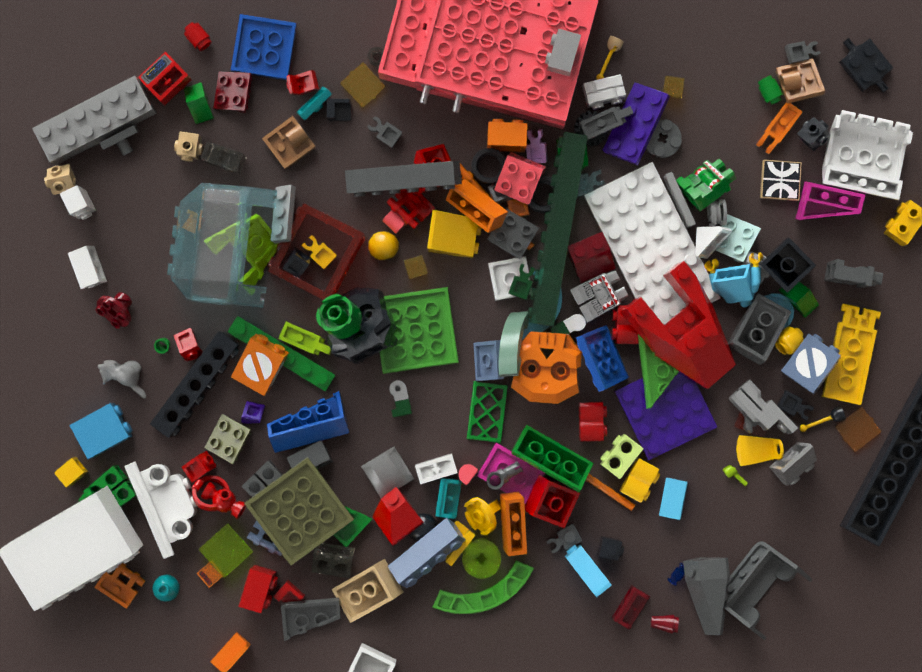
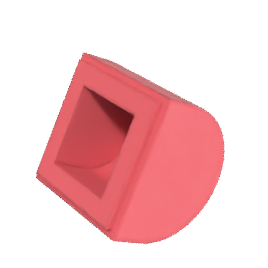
[382,210,406,234]
[459,464,478,485]

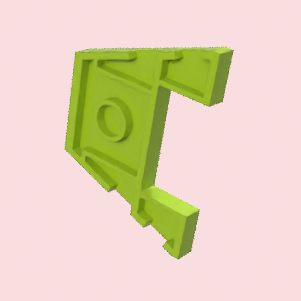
[205,214,280,294]

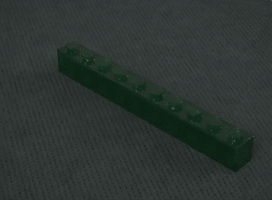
[527,132,588,327]

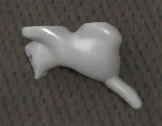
[98,360,146,399]

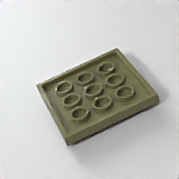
[244,457,354,565]

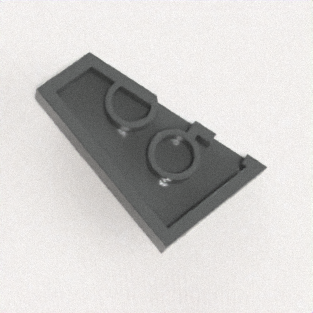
[281,598,341,641]

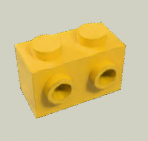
[884,200,922,246]

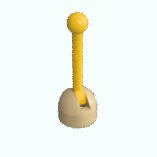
[596,36,624,80]

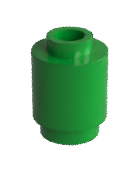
[757,75,783,105]

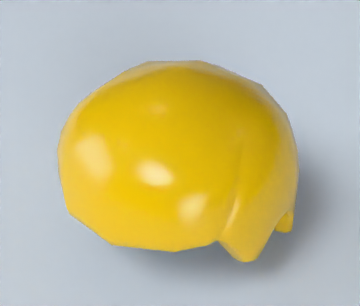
[368,231,399,260]

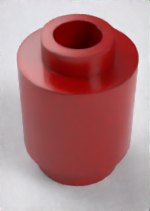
[184,22,212,52]

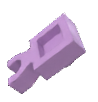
[526,129,548,163]

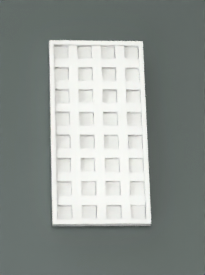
[584,162,720,325]

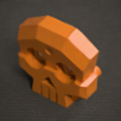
[511,331,582,404]

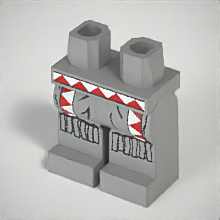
[570,271,629,323]

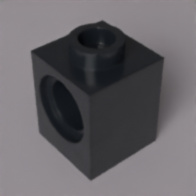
[283,247,311,279]

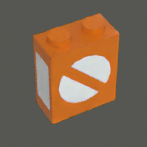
[231,334,289,396]

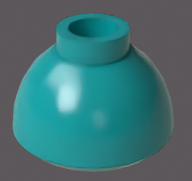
[152,575,180,602]

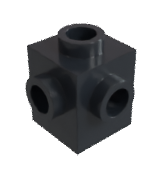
[797,117,830,151]

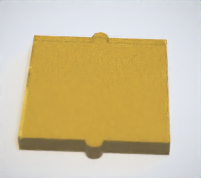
[340,62,386,108]

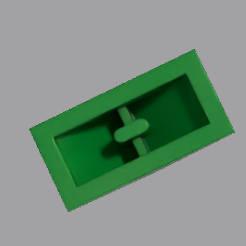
[184,82,214,125]
[778,282,819,318]

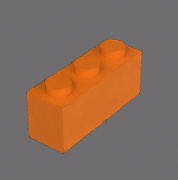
[446,179,508,233]
[500,492,527,556]

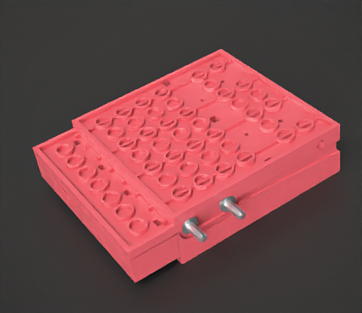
[378,0,598,129]

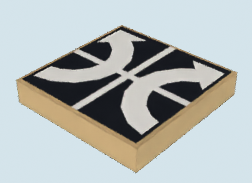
[760,160,802,201]

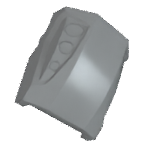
[361,447,414,498]

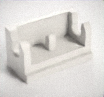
[68,246,107,289]
[415,453,458,484]

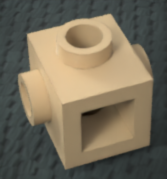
[174,131,203,162]
[44,164,76,195]

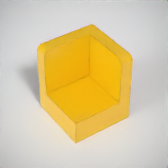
[55,457,88,488]

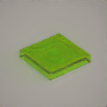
[198,523,253,578]

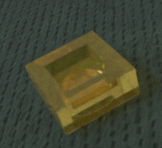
[663,76,685,98]
[404,255,428,279]

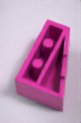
[796,182,865,220]

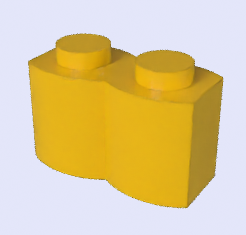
[619,457,660,503]

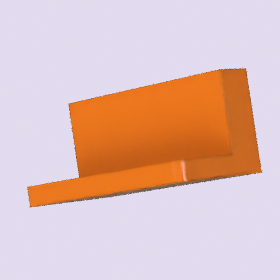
[210,632,251,672]

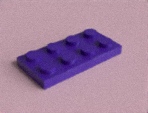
[603,82,670,165]

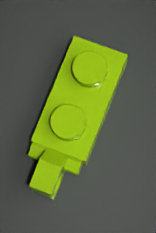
[278,321,331,355]

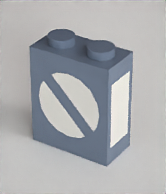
[781,333,841,395]

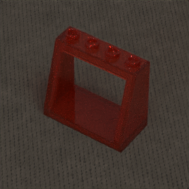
[267,204,366,300]

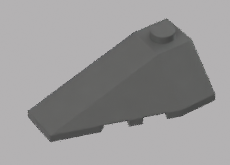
[683,557,730,635]

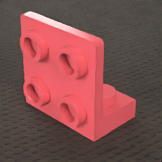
[494,152,546,204]

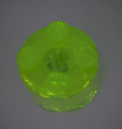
[462,538,501,579]

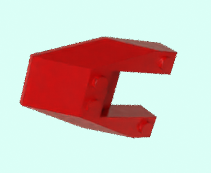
[620,261,736,389]

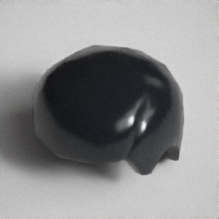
[409,513,438,542]

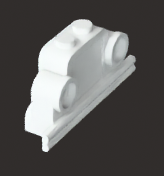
[124,461,197,559]

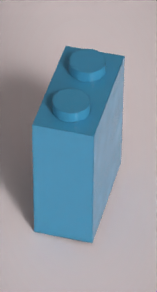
[69,403,132,459]

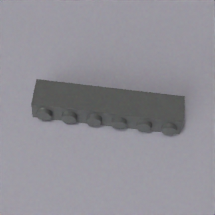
[345,161,461,197]

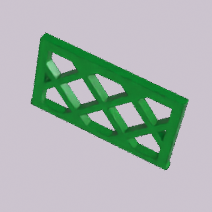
[467,381,508,443]

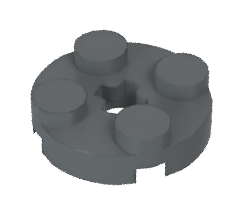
[646,119,682,158]

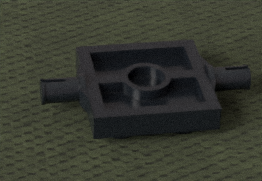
[839,38,893,93]

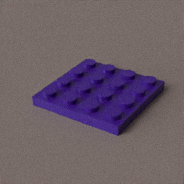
[614,371,717,461]

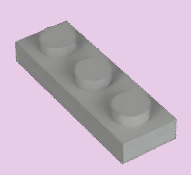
[271,185,296,243]

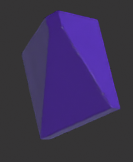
[241,401,265,424]

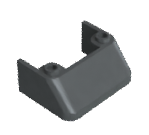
[724,542,813,640]

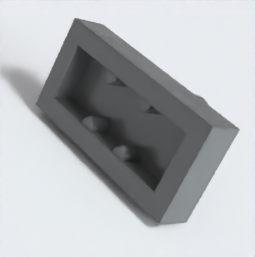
[100,124,139,156]

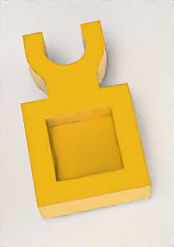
[302,235,337,270]

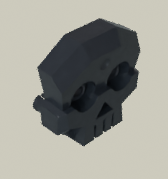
[327,287,398,364]

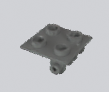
[487,208,539,259]

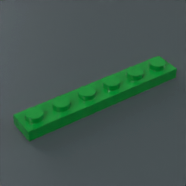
[228,316,336,392]

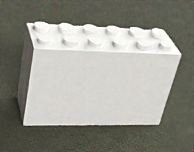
[0,486,143,611]

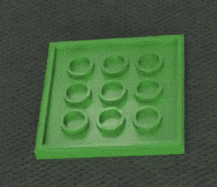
[380,287,459,374]

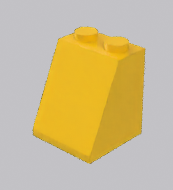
[427,210,481,258]

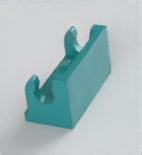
[435,477,462,519]

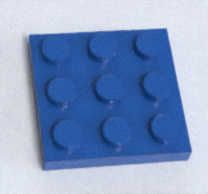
[231,14,297,80]
[576,325,629,392]

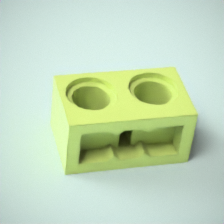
[600,434,644,479]

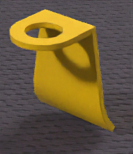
[736,435,784,466]

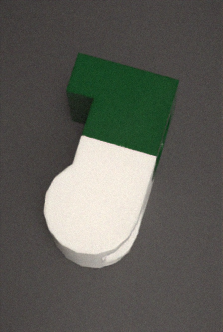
[549,314,586,334]

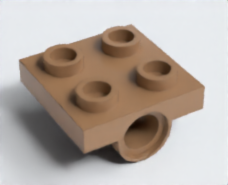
[776,59,825,104]
[262,116,316,170]

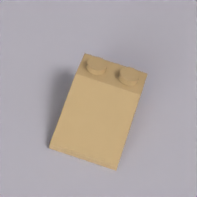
[332,559,404,623]

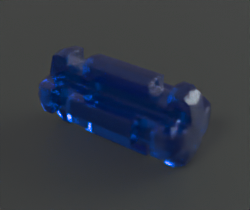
[668,563,685,586]

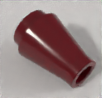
[651,615,679,634]

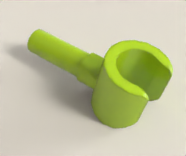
[723,465,748,486]

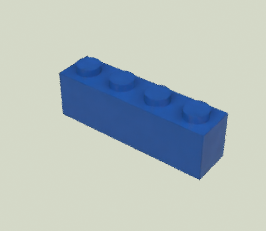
[267,391,349,453]

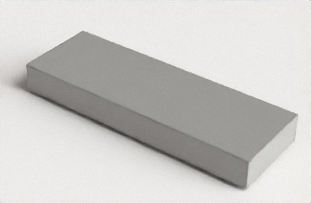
[663,172,696,229]

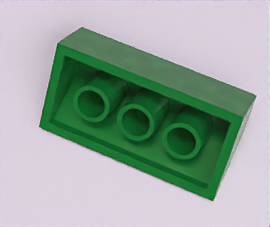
[511,425,593,492]

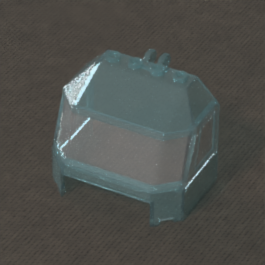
[167,183,277,310]

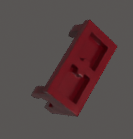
[612,585,650,629]

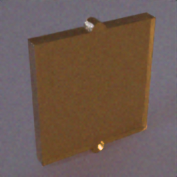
[835,407,881,452]

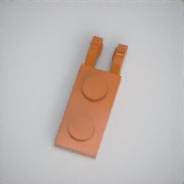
[756,102,802,154]

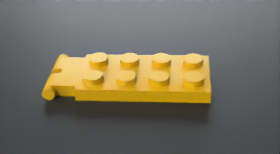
[822,304,881,405]

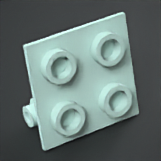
[716,214,761,263]

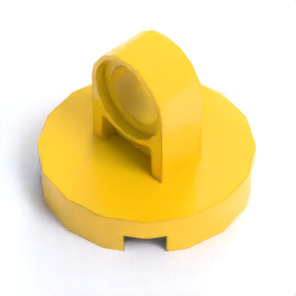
[464,497,501,535]

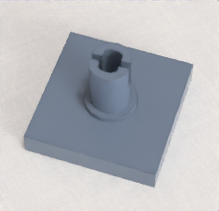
[473,340,504,381]

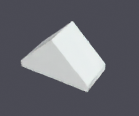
[695,226,732,259]

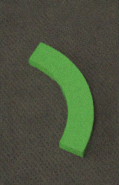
[432,560,534,614]

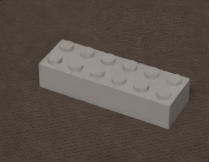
[32,76,157,166]

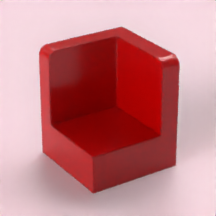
[273,580,305,602]

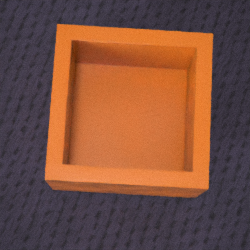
[487,119,527,152]

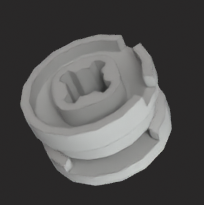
[707,199,727,227]

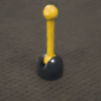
[800,406,846,432]

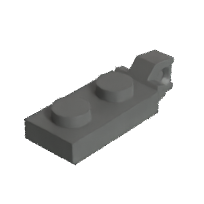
[579,106,633,141]

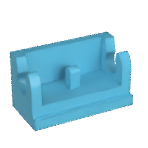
[659,478,688,520]

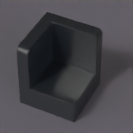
[327,98,351,121]

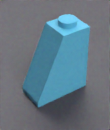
[565,544,612,597]

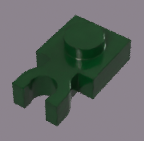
[508,263,535,300]

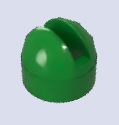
[154,338,171,354]

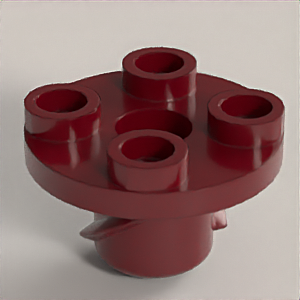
[95,292,132,329]

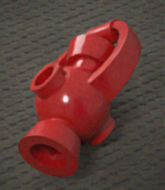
[191,475,246,520]

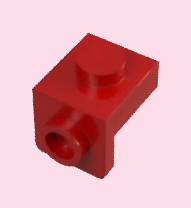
[286,70,319,95]

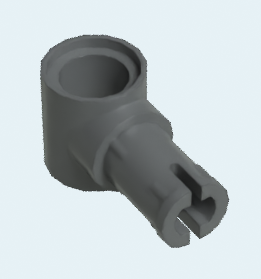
[486,461,523,490]

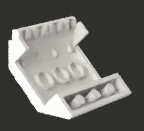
[822,110,913,200]

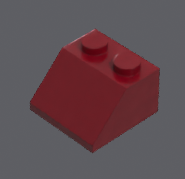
[566,231,616,284]

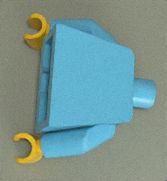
[704,252,763,307]

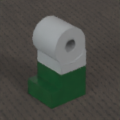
[390,380,412,418]

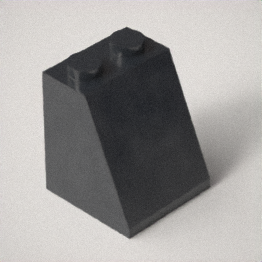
[760,237,816,293]

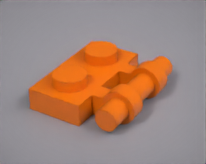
[94,563,146,609]

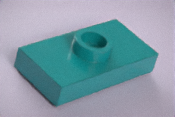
[297,87,332,120]

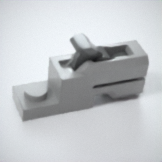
[728,380,798,434]

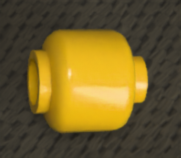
[775,326,804,355]

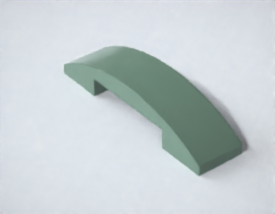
[499,311,530,377]

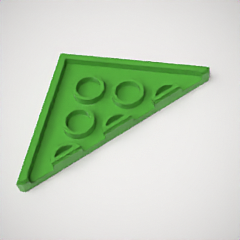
[638,335,679,409]

